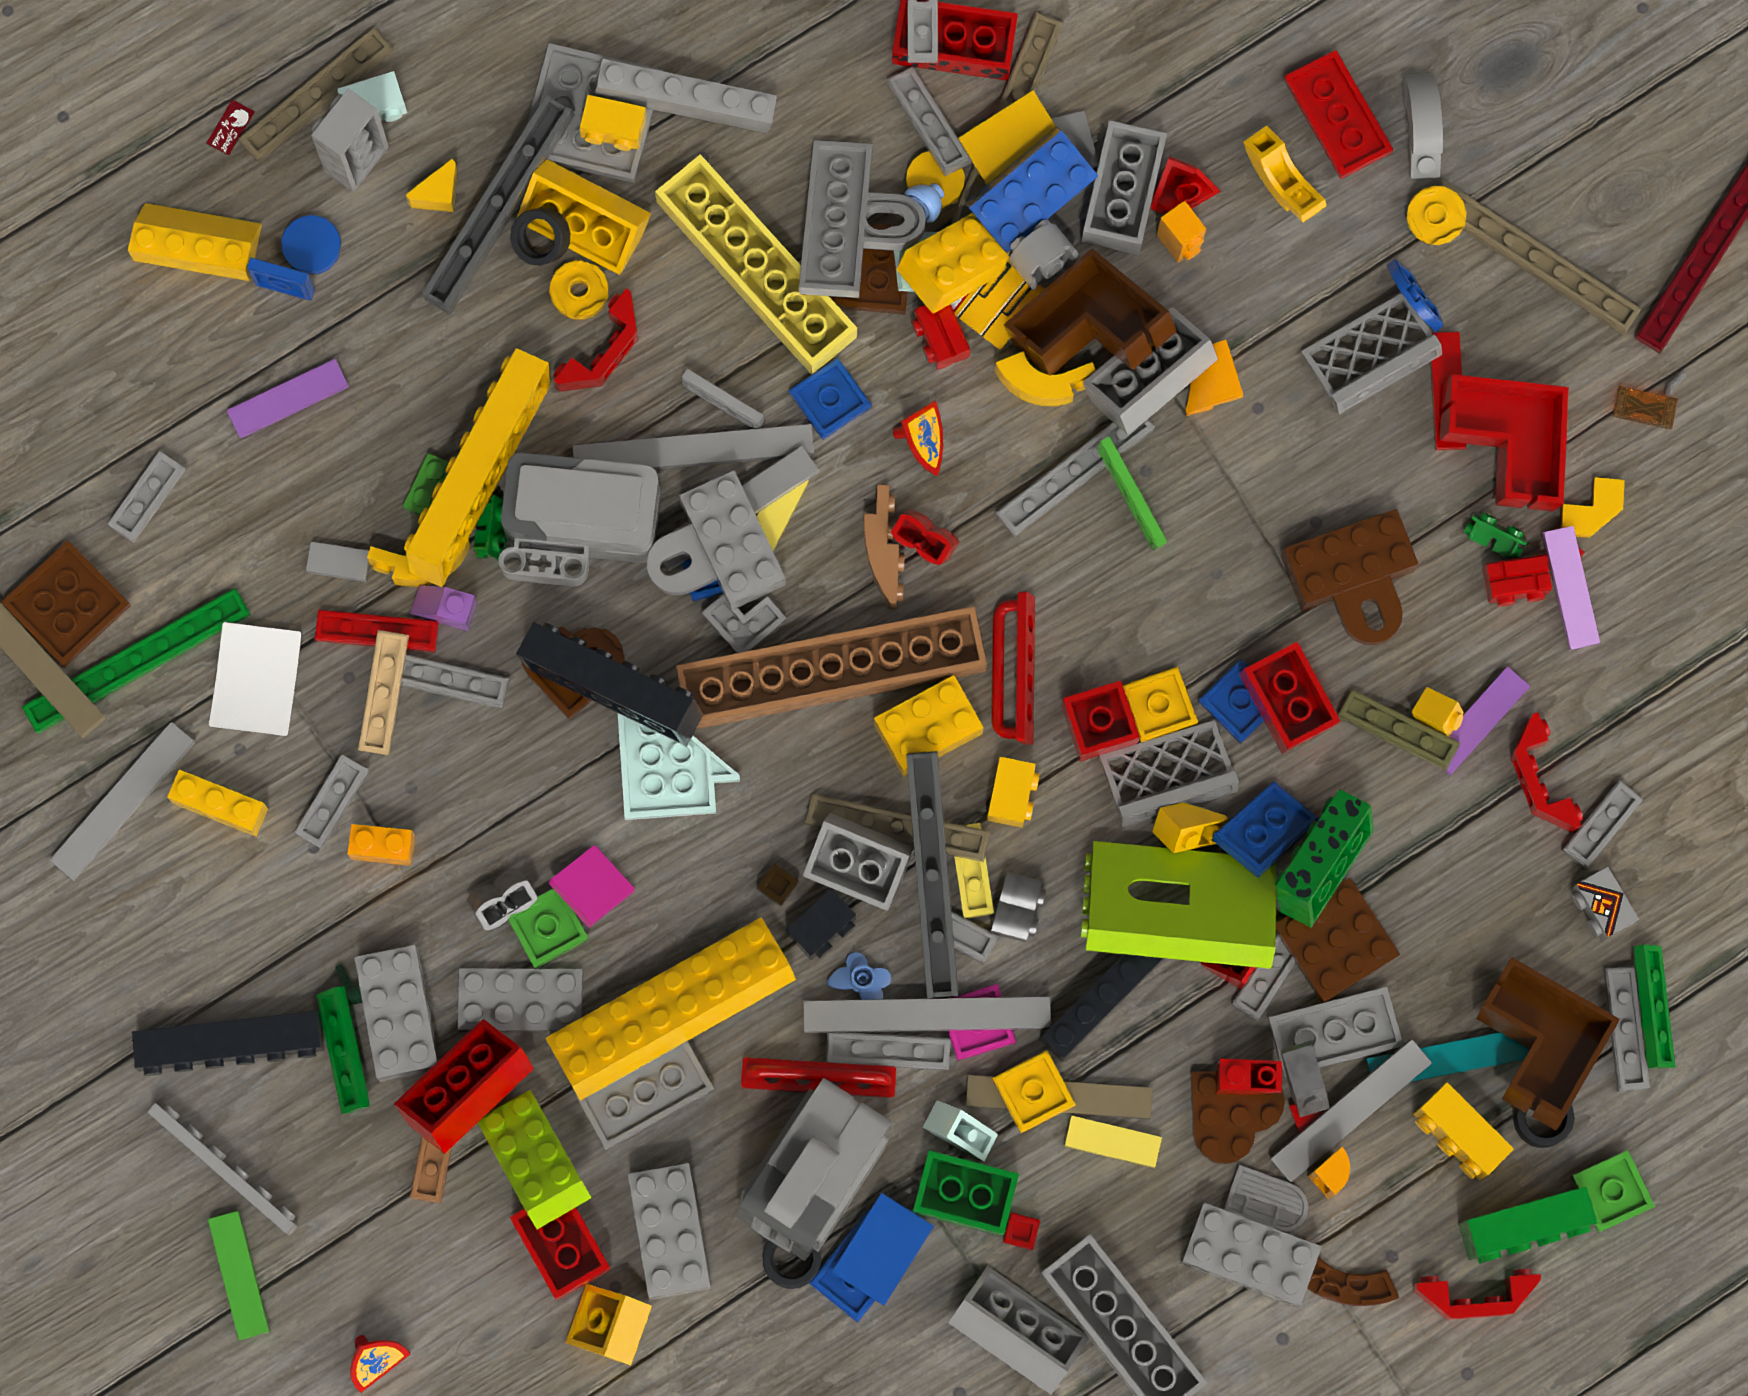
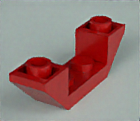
[553,288,638,392]
[1510,712,1583,832]
[1412,1269,1541,1320]

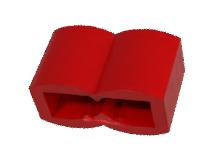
[891,510,960,565]

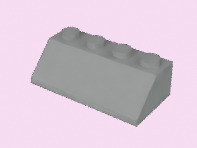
[948,1266,1089,1395]

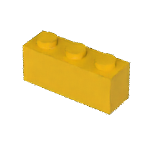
[167,770,268,837]

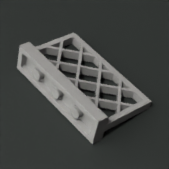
[1301,293,1442,414]
[1099,720,1239,827]

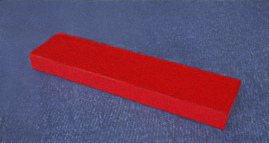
[1430,332,1466,451]
[314,610,439,653]

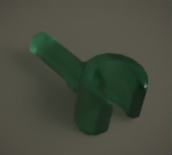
[335,964,363,1005]

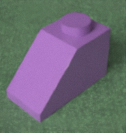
[410,585,477,631]

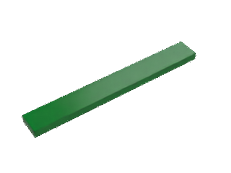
[21,588,251,734]

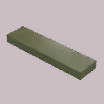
[1338,689,1461,772]

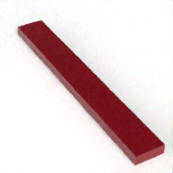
[1635,163,1748,354]

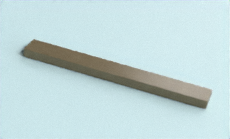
[951,12,1063,225]
[1439,180,1642,335]

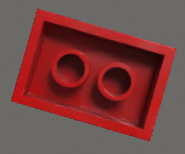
[1239,642,1341,754]
[509,1207,612,1301]

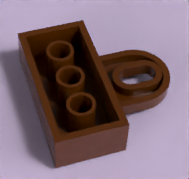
[1281,509,1419,645]

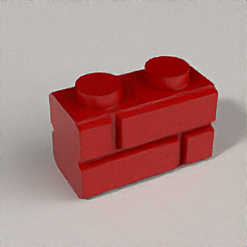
[911,304,971,370]
[1482,554,1552,607]

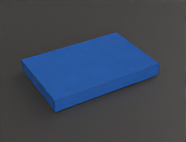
[1212,781,1319,878]
[831,1193,934,1306]
[809,1210,875,1323]

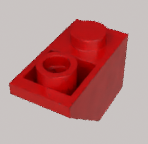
[1216,1059,1282,1095]

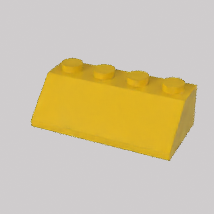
[517,159,651,275]
[128,203,262,281]

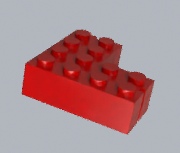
[1440,374,1569,512]

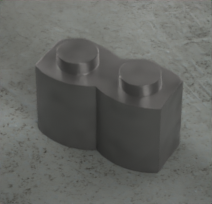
[466,868,538,930]
[991,872,1046,942]

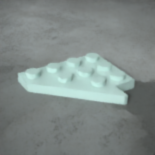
[618,714,740,820]

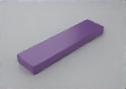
[226,359,349,439]
[1443,666,1530,776]

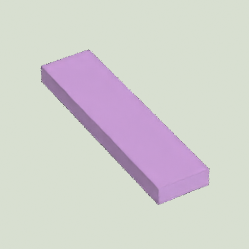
[1542,526,1600,650]

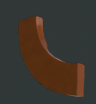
[1301,1237,1399,1306]

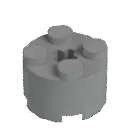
[1009,220,1078,291]

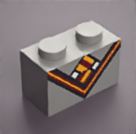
[1572,867,1639,941]

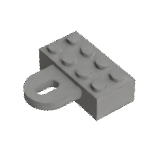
[647,471,786,610]

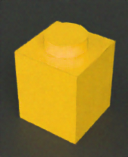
[1412,687,1463,737]

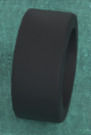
[510,207,571,266]
[1513,1105,1575,1148]
[762,1240,821,1289]

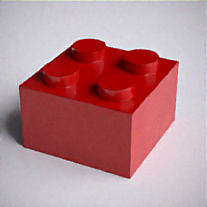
[1061,680,1140,762]

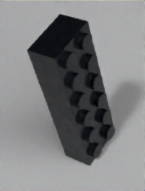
[516,622,704,747]

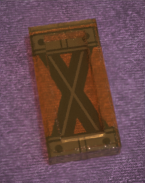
[1612,386,1678,430]

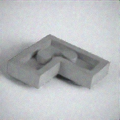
[702,595,787,653]

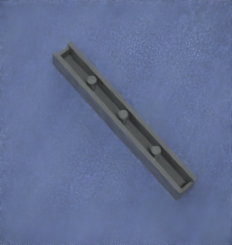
[422,94,575,315]
[906,751,959,998]

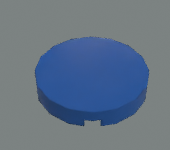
[281,215,341,275]

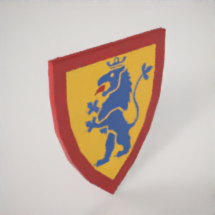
[893,400,944,476]
[350,1335,411,1393]

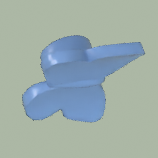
[827,952,892,1000]

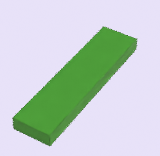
[1096,436,1167,551]
[208,1211,270,1341]

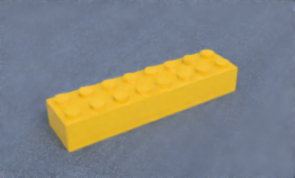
[404,348,550,588]
[546,917,796,1101]

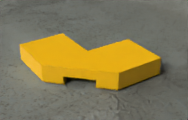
[1560,477,1625,538]

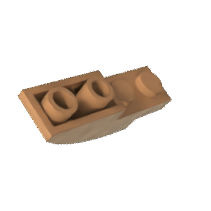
[864,485,905,610]

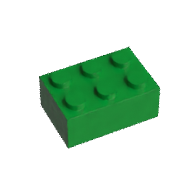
[913,1150,1019,1237]

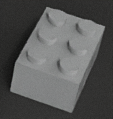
[803,813,914,911]

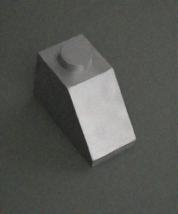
[1281,1041,1330,1117]

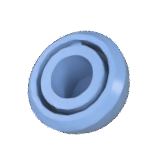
[904,183,944,223]

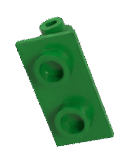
[473,495,506,561]
[1463,511,1527,560]

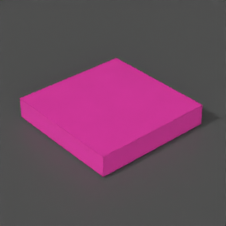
[549,845,635,928]
[948,984,1016,1061]

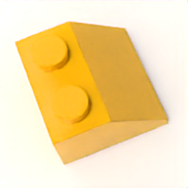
[565,1284,652,1365]

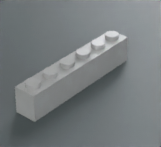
[594,59,777,133]

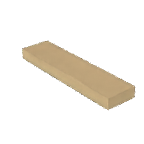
[358,630,409,755]

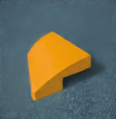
[1185,340,1243,416]

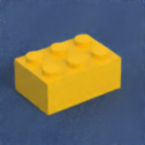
[896,213,1009,314]
[874,675,984,777]
[1413,1082,1514,1180]

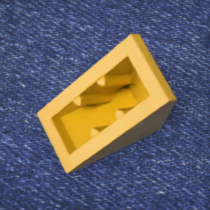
[406,159,458,212]

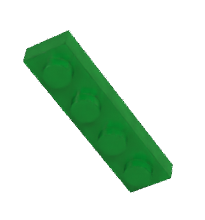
[1634,945,1676,1069]
[316,986,370,1115]

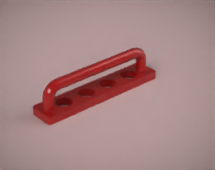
[991,591,1035,745]
[741,1057,896,1098]

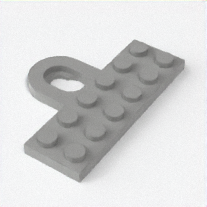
[799,140,926,298]

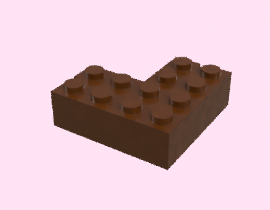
[1004,248,1177,376]
[1476,957,1620,1130]

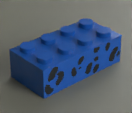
[965,127,1098,253]

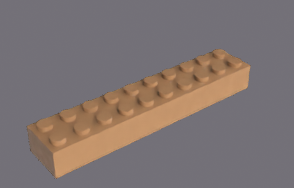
[676,607,987,729]

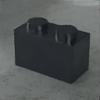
[786,888,856,960]

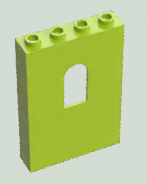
[1081,841,1276,969]

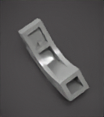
[1403,73,1443,179]

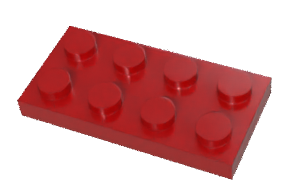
[1283,50,1394,179]

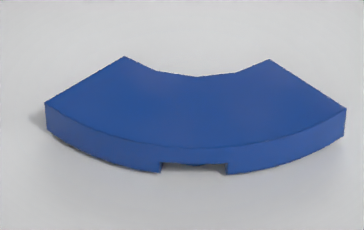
[1386,259,1443,332]

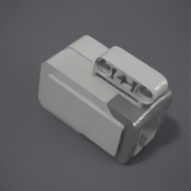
[499,453,661,587]
[737,1078,892,1261]

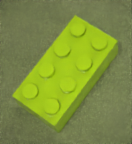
[478,1090,591,1229]

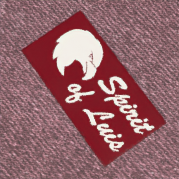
[206,100,255,156]

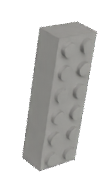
[1040,1234,1208,1396]

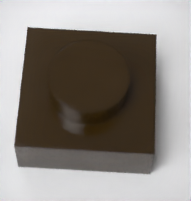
[756,863,799,907]

